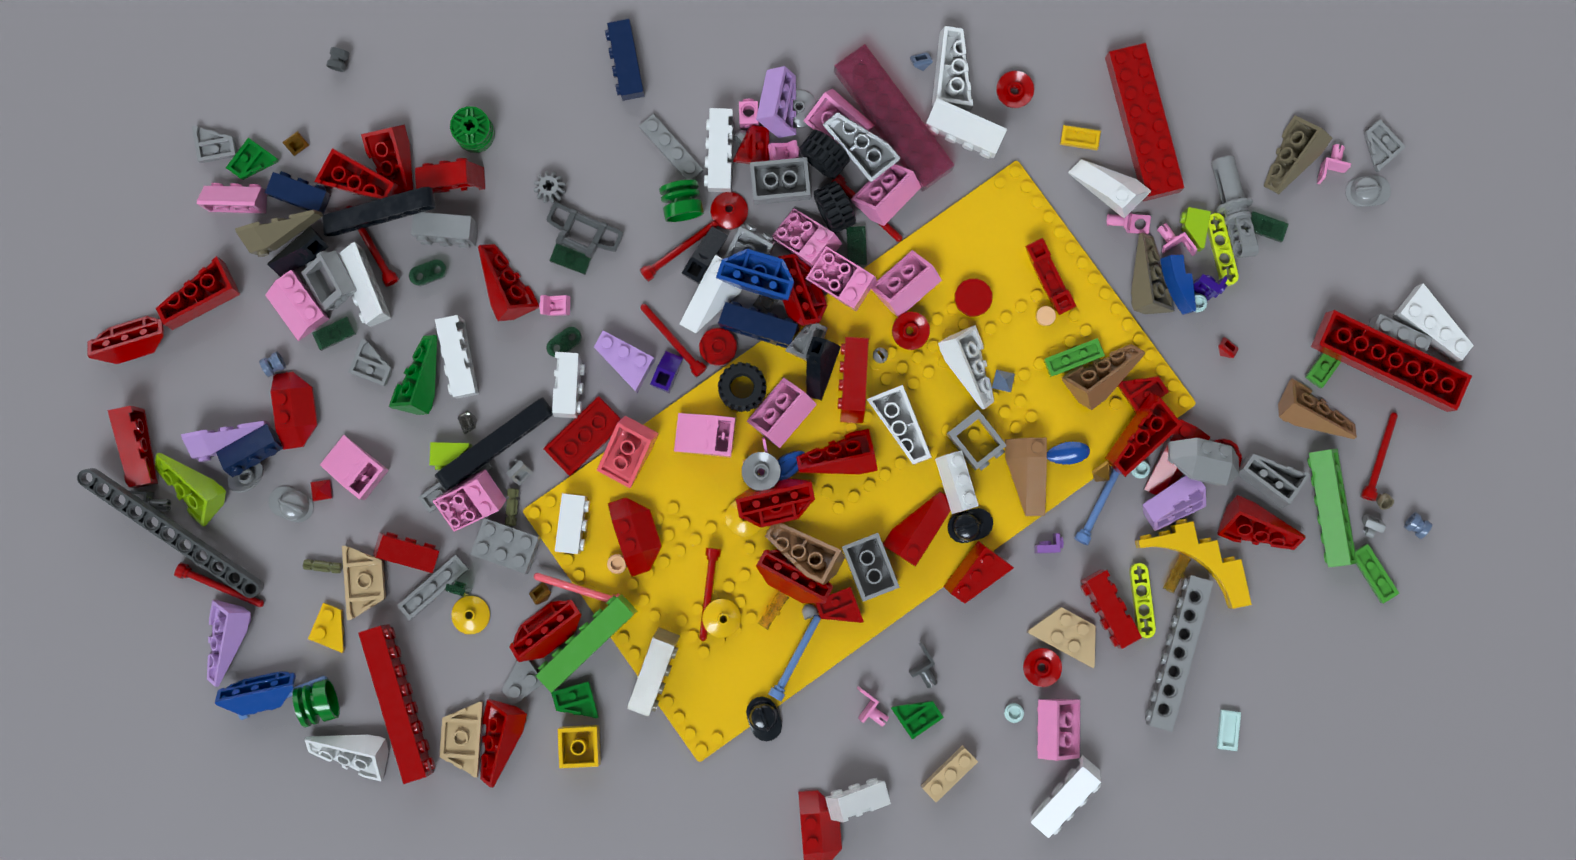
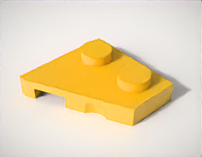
[308,603,345,653]

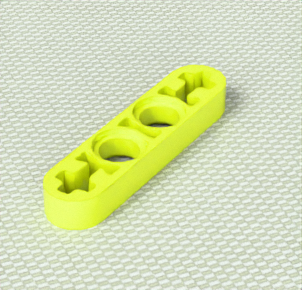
[1207,213,1239,286]
[1129,563,1156,638]

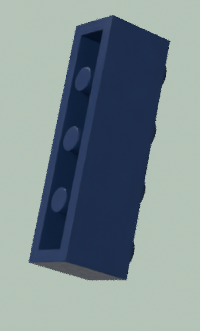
[605,19,645,101]
[718,301,799,348]

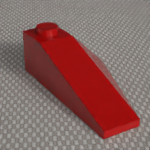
[361,124,413,193]
[478,244,539,321]
[1143,419,1210,495]
[796,429,878,475]
[883,492,951,566]
[1217,495,1306,550]
[480,699,527,788]

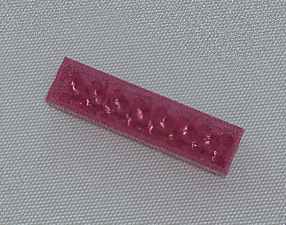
[834,44,955,192]

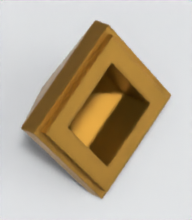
[282,131,309,156]
[1092,461,1111,482]
[529,582,551,605]

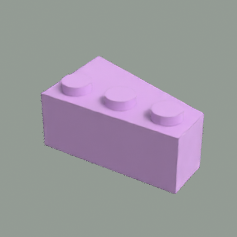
[756,66,796,138]
[594,331,655,393]
[1143,476,1206,531]

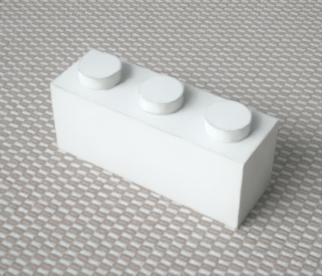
[935,450,979,514]
[555,493,590,554]

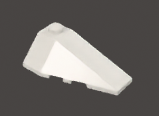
[1068,159,1151,218]
[938,325,994,409]
[304,734,389,781]

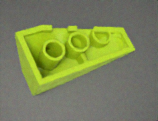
[155,452,226,527]

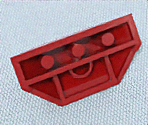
[777,254,827,326]
[87,316,164,364]
[270,372,318,450]
[735,478,815,528]
[608,497,662,577]
[756,549,833,603]
[509,600,582,662]
[798,790,842,860]

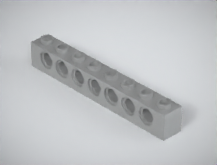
[1145,575,1213,732]

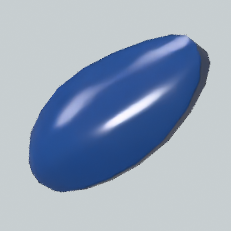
[1047,442,1090,464]
[777,450,805,481]

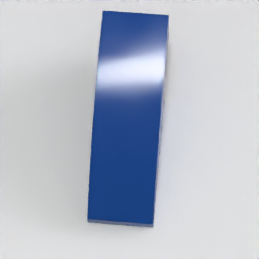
[1160,255,1196,315]

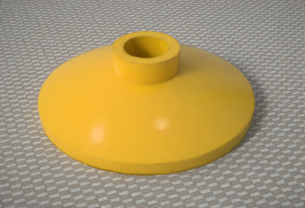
[726,501,761,537]
[451,596,490,634]
[702,599,741,638]

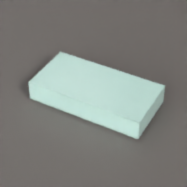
[1216,709,1241,751]

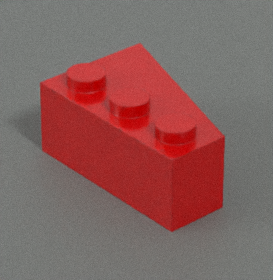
[373,532,439,573]
[943,541,1014,604]

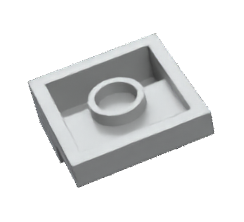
[723,223,776,259]

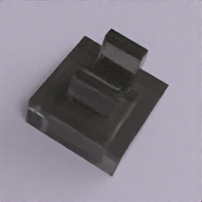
[753,295,779,314]

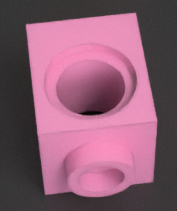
[739,98,759,129]

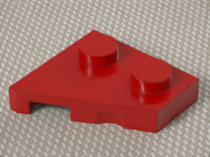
[733,125,769,164]
[1117,376,1169,413]
[815,587,864,623]

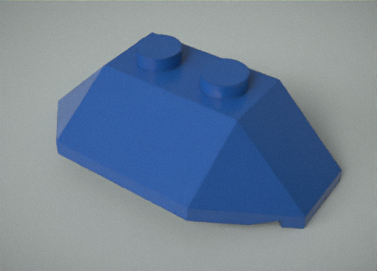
[716,249,794,300]
[215,671,296,716]

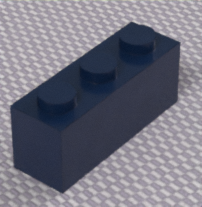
[265,171,331,215]
[216,424,283,478]

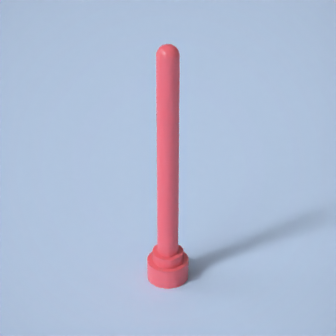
[534,573,625,602]

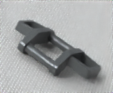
[546,202,623,258]

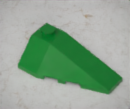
[389,335,437,415]

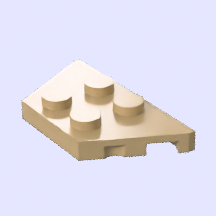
[342,546,386,620]
[1027,607,1096,669]
[439,701,484,778]

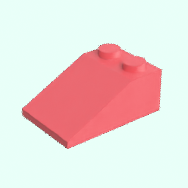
[597,415,659,488]

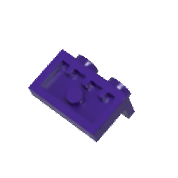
[1193,274,1228,301]

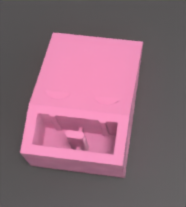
[772,208,842,268]
[806,246,877,312]
[674,413,736,458]
[320,435,389,500]
[433,469,506,532]

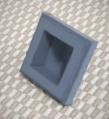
[910,52,933,71]
[992,369,1015,393]

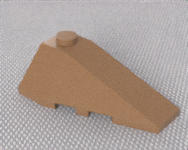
[1062,344,1145,410]
[1278,379,1357,439]
[1005,438,1047,516]
[765,523,845,585]

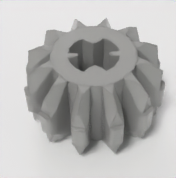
[533,171,566,204]

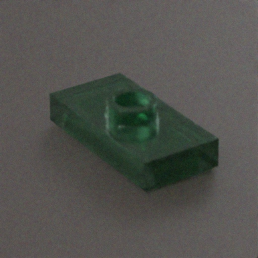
[1246,211,1289,243]
[846,226,867,265]
[549,243,592,275]
[312,317,356,351]
[445,581,473,596]

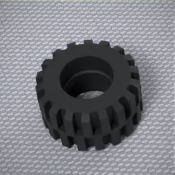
[799,130,850,179]
[814,181,856,234]
[718,362,766,412]

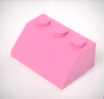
[804,88,875,142]
[851,164,921,226]
[197,183,267,214]
[871,250,942,317]
[265,270,330,341]
[747,378,817,448]
[1037,699,1080,761]

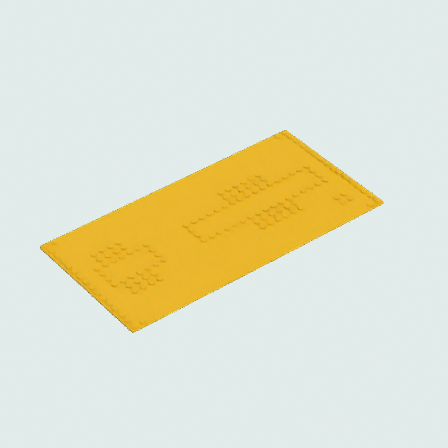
[523,161,1196,762]

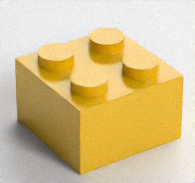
[558,725,601,768]

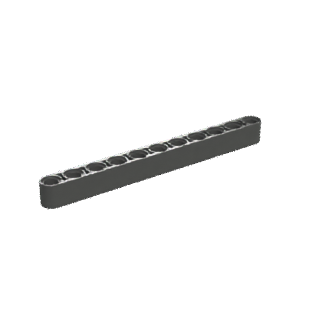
[77,468,264,598]

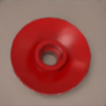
[996,71,1034,108]
[710,192,748,230]
[892,312,930,350]
[1023,648,1062,687]

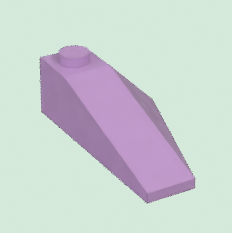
[181,421,270,462]
[207,600,251,687]

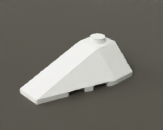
[679,255,742,333]

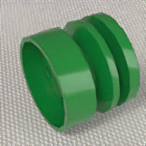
[450,106,495,153]
[659,180,704,222]
[292,679,340,728]

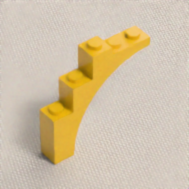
[1135,518,1252,609]

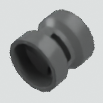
[326,47,350,72]

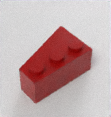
[415,158,485,193]

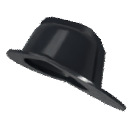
[947,508,993,543]
[746,697,782,742]

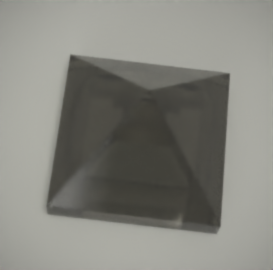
[458,410,477,434]

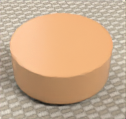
[1036,306,1056,326]
[607,554,627,574]

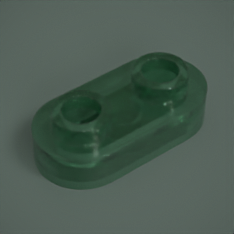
[409,259,447,286]
[546,327,582,358]

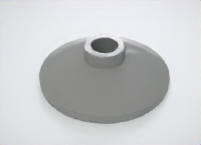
[793,90,817,128]
[742,452,781,491]
[228,463,264,493]

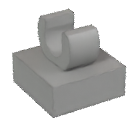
[506,459,533,486]
[1361,513,1386,538]

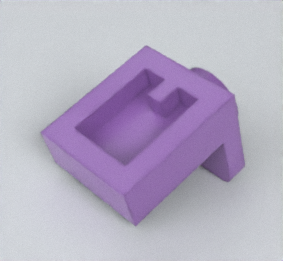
[1034,533,1064,554]

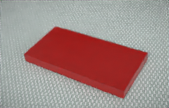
[543,396,621,476]

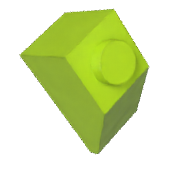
[1179,207,1211,252]
[429,442,472,470]

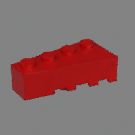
[314,148,403,200]
[156,256,241,330]
[837,337,869,423]
[1105,393,1182,477]
[107,406,158,488]
[1080,570,1142,649]

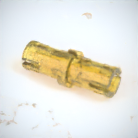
[1163,554,1191,594]
[758,591,789,630]

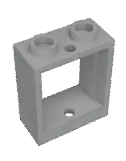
[301,251,357,312]
[946,410,1007,470]

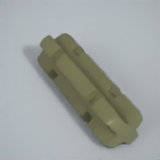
[505,488,519,526]
[303,559,342,573]

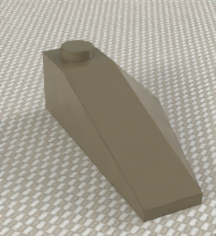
[1264,115,1332,195]
[235,210,323,257]
[1131,233,1175,314]

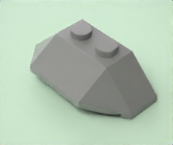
[1168,438,1239,487]

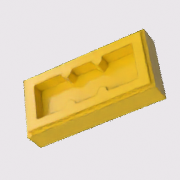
[1060,125,1101,151]

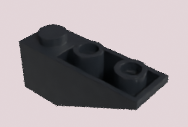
[267,226,329,277]
[682,226,728,285]
[806,336,841,401]

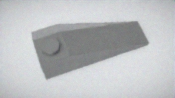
[823,112,901,182]

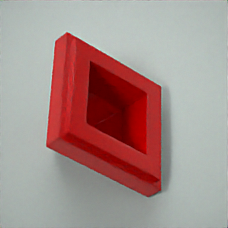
[1218,337,1238,358]
[310,479,333,501]

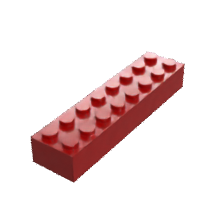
[1105,43,1185,202]
[1311,310,1472,412]
[358,624,435,785]

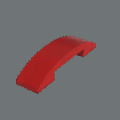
[1025,238,1077,315]

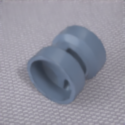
[259,352,286,377]
[1404,512,1433,539]

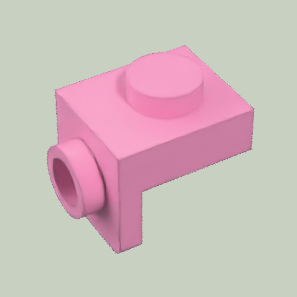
[768,140,800,161]
[539,295,570,316]

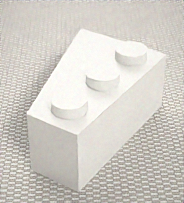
[552,352,585,418]
[825,778,891,822]

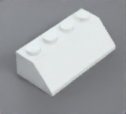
[925,98,1007,159]
[338,242,391,327]

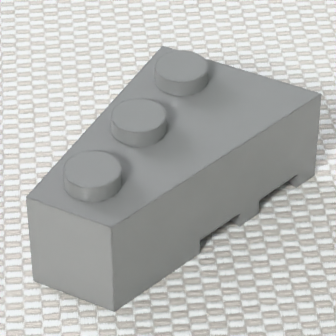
[1239,454,1310,508]

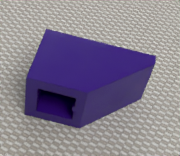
[650,351,684,394]

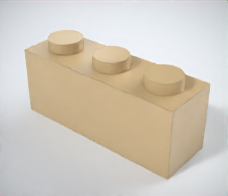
[921,745,978,803]

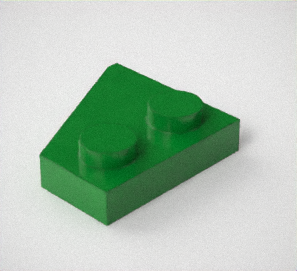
[226,138,280,180]
[551,681,599,719]
[891,701,944,739]

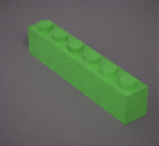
[1308,449,1357,567]
[536,594,637,693]

